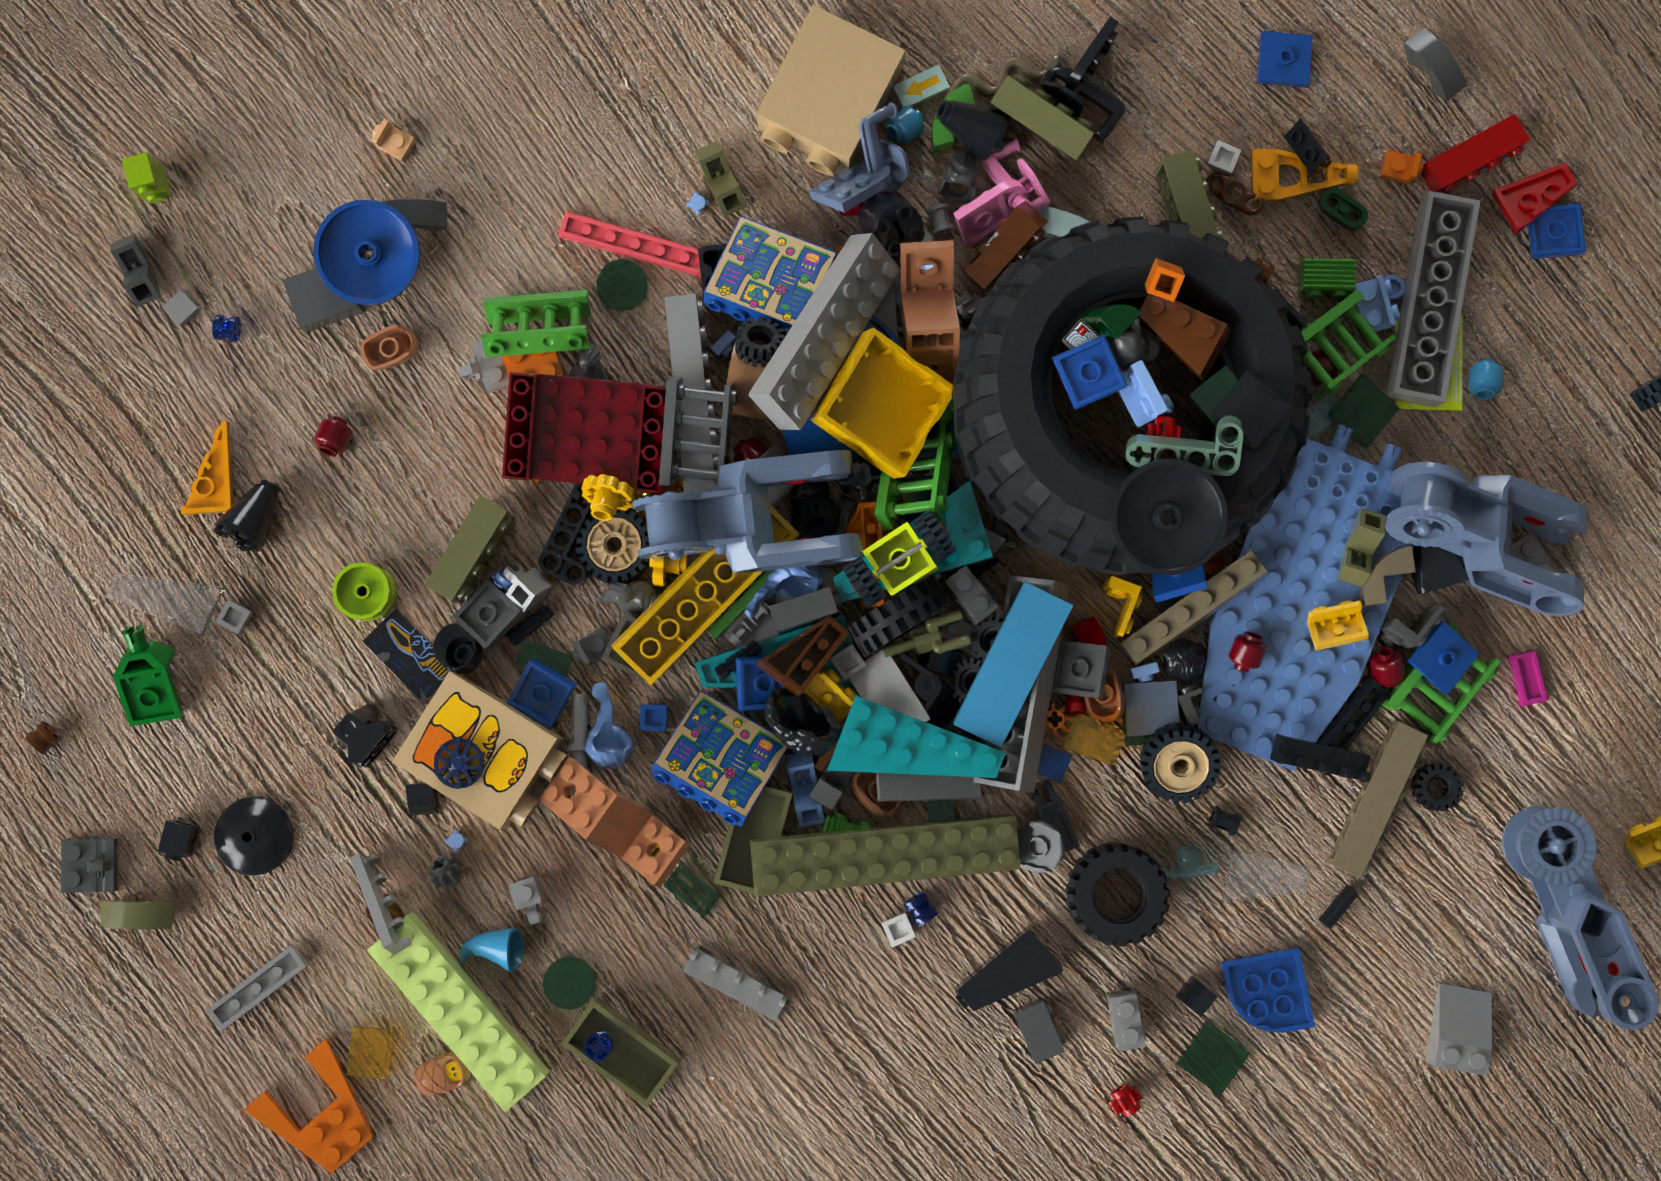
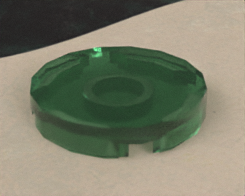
[596,259,648,311]
[543,956,596,1010]

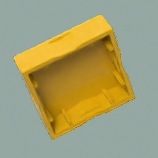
[809,327,953,479]

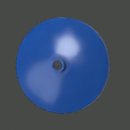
[313,200,420,305]

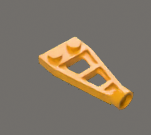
[1251,149,1358,202]

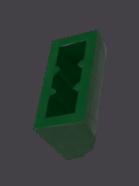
[1081,304,1142,338]

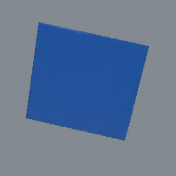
[1038,744,1072,783]

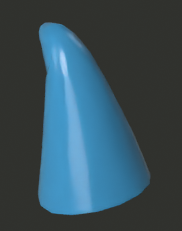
[459,928,524,973]

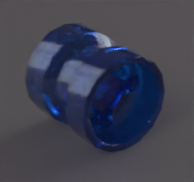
[903,891,939,927]

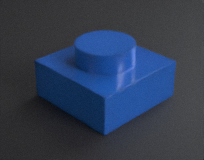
[640,704,668,731]

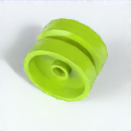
[332,562,398,622]

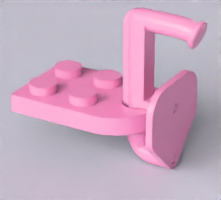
[953,137,1050,249]

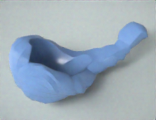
[744,565,824,619]
[585,682,634,769]

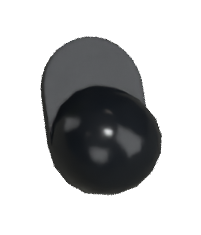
[433,623,483,674]

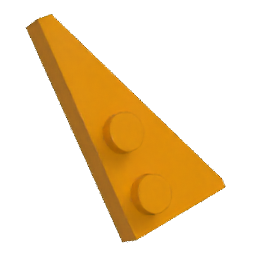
[181,421,234,515]

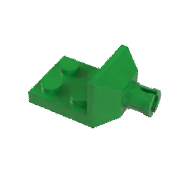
[113,625,184,726]

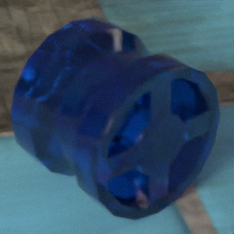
[212,314,241,343]
[584,1031,613,1062]

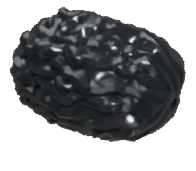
[764,687,842,757]

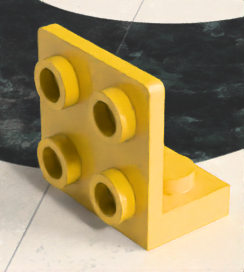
[1101,576,1143,638]

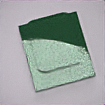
[1189,365,1238,434]

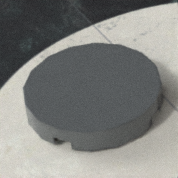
[1017,820,1066,873]

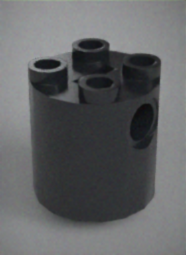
[859,192,925,257]

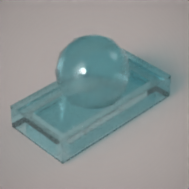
[1161,845,1219,880]

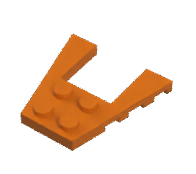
[244,1038,375,1173]

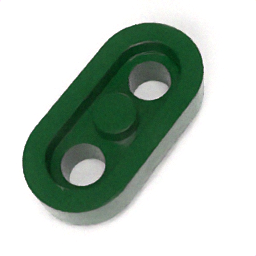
[1319,188,1368,230]

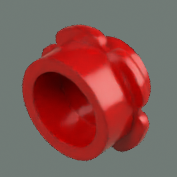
[1062,696,1086,714]

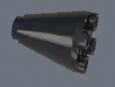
[936,99,1011,161]
[213,480,280,553]

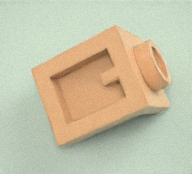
[372,119,416,162]

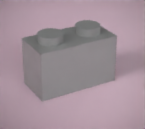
[1106,990,1146,1051]

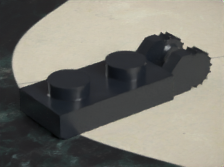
[1030,779,1080,852]

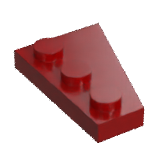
[1492,163,1577,235]

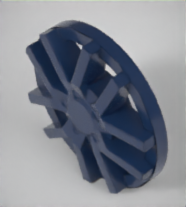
[434,738,484,789]

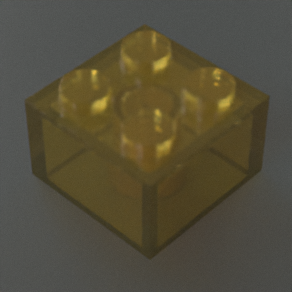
[1059,714,1125,765]

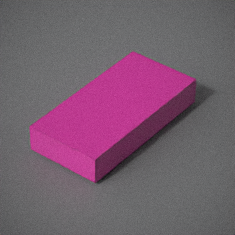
[1508,650,1549,706]

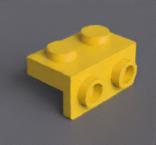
[1307,600,1369,651]
[804,666,858,723]
[1624,816,1661,869]

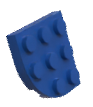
[1220,947,1315,1033]

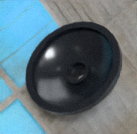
[214,797,294,876]

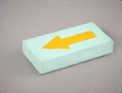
[893,64,950,107]

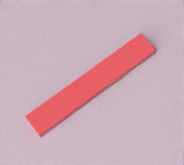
[559,211,701,278]

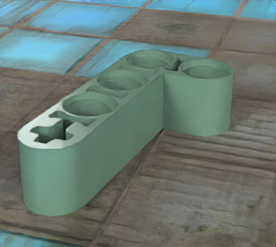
[1126,416,1243,476]

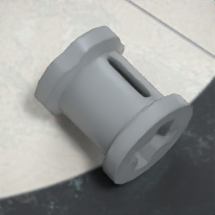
[925,203,954,236]

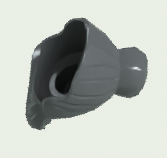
[1107,318,1161,368]

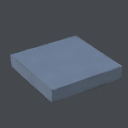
[1123,681,1180,736]

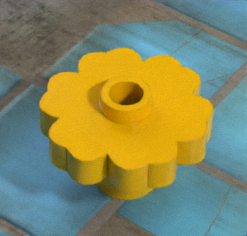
[581,474,635,521]
[650,555,688,586]

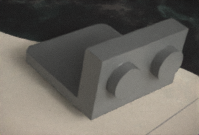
[1379,603,1446,650]

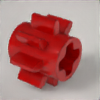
[1147,417,1182,449]
[1109,1083,1143,1117]

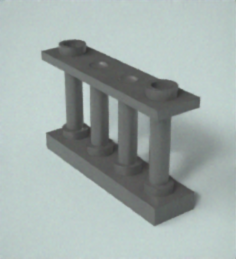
[659,376,738,486]

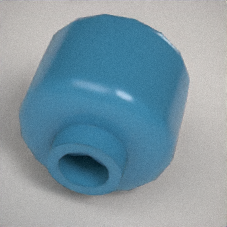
[885,106,924,145]
[1468,359,1504,399]

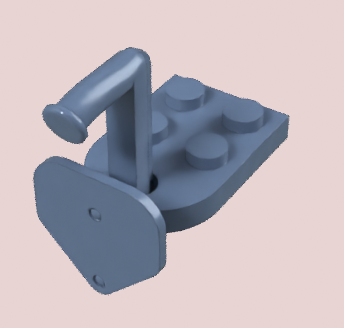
[809,103,910,212]

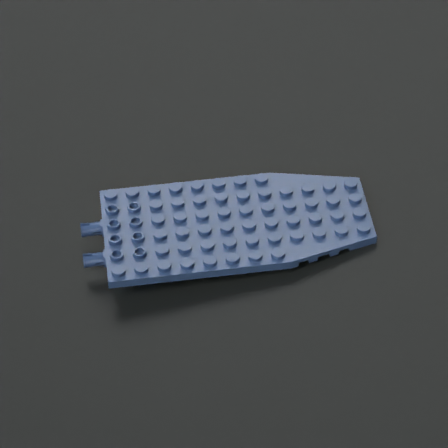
[1196,425,1414,771]

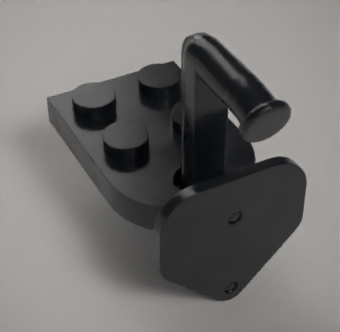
[1038,17,1125,144]

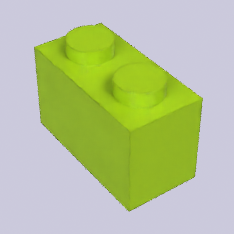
[121,152,172,204]

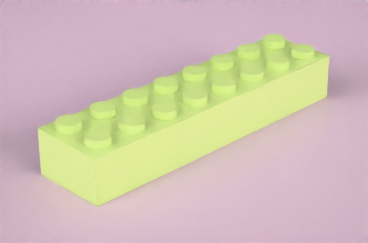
[367,912,550,1112]

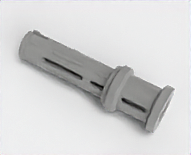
[567,694,590,771]

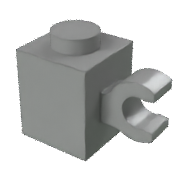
[502,562,553,612]
[508,875,546,925]

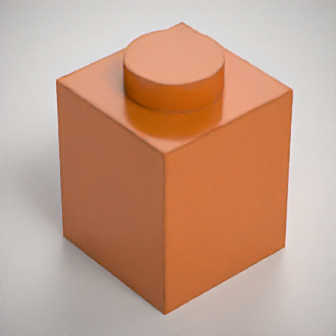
[1145,258,1185,302]

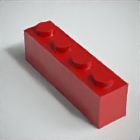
[1421,114,1530,194]

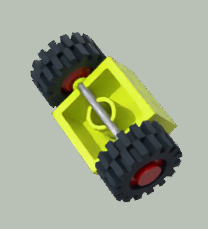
[843,510,957,608]

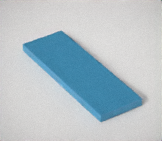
[953,581,1073,747]

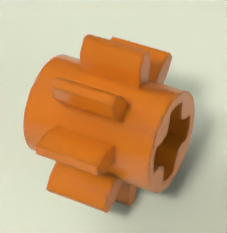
[1045,703,1070,736]

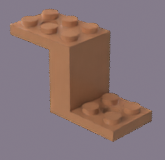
[900,240,960,385]
[538,756,691,888]

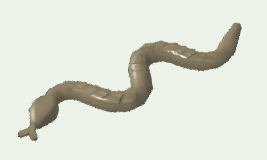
[944,48,1067,99]

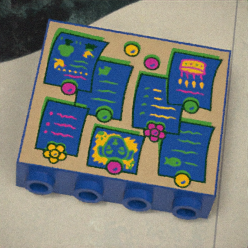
[704,216,837,338]
[650,690,788,827]

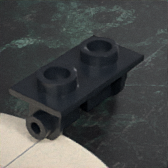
[1284,118,1331,174]

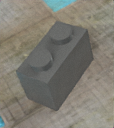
[1012,999,1066,1064]

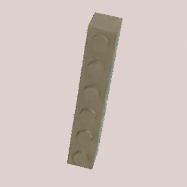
[1121,550,1269,666]
[1326,721,1428,878]

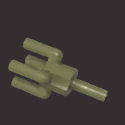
[883,609,971,657]

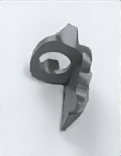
[938,147,977,202]

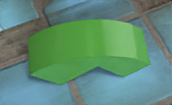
[931,84,976,154]

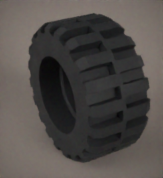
[1065,843,1170,947]

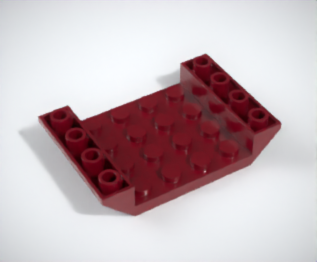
[502,372,666,493]

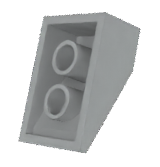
[1425,983,1492,1076]

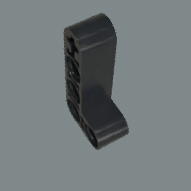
[538,483,592,587]

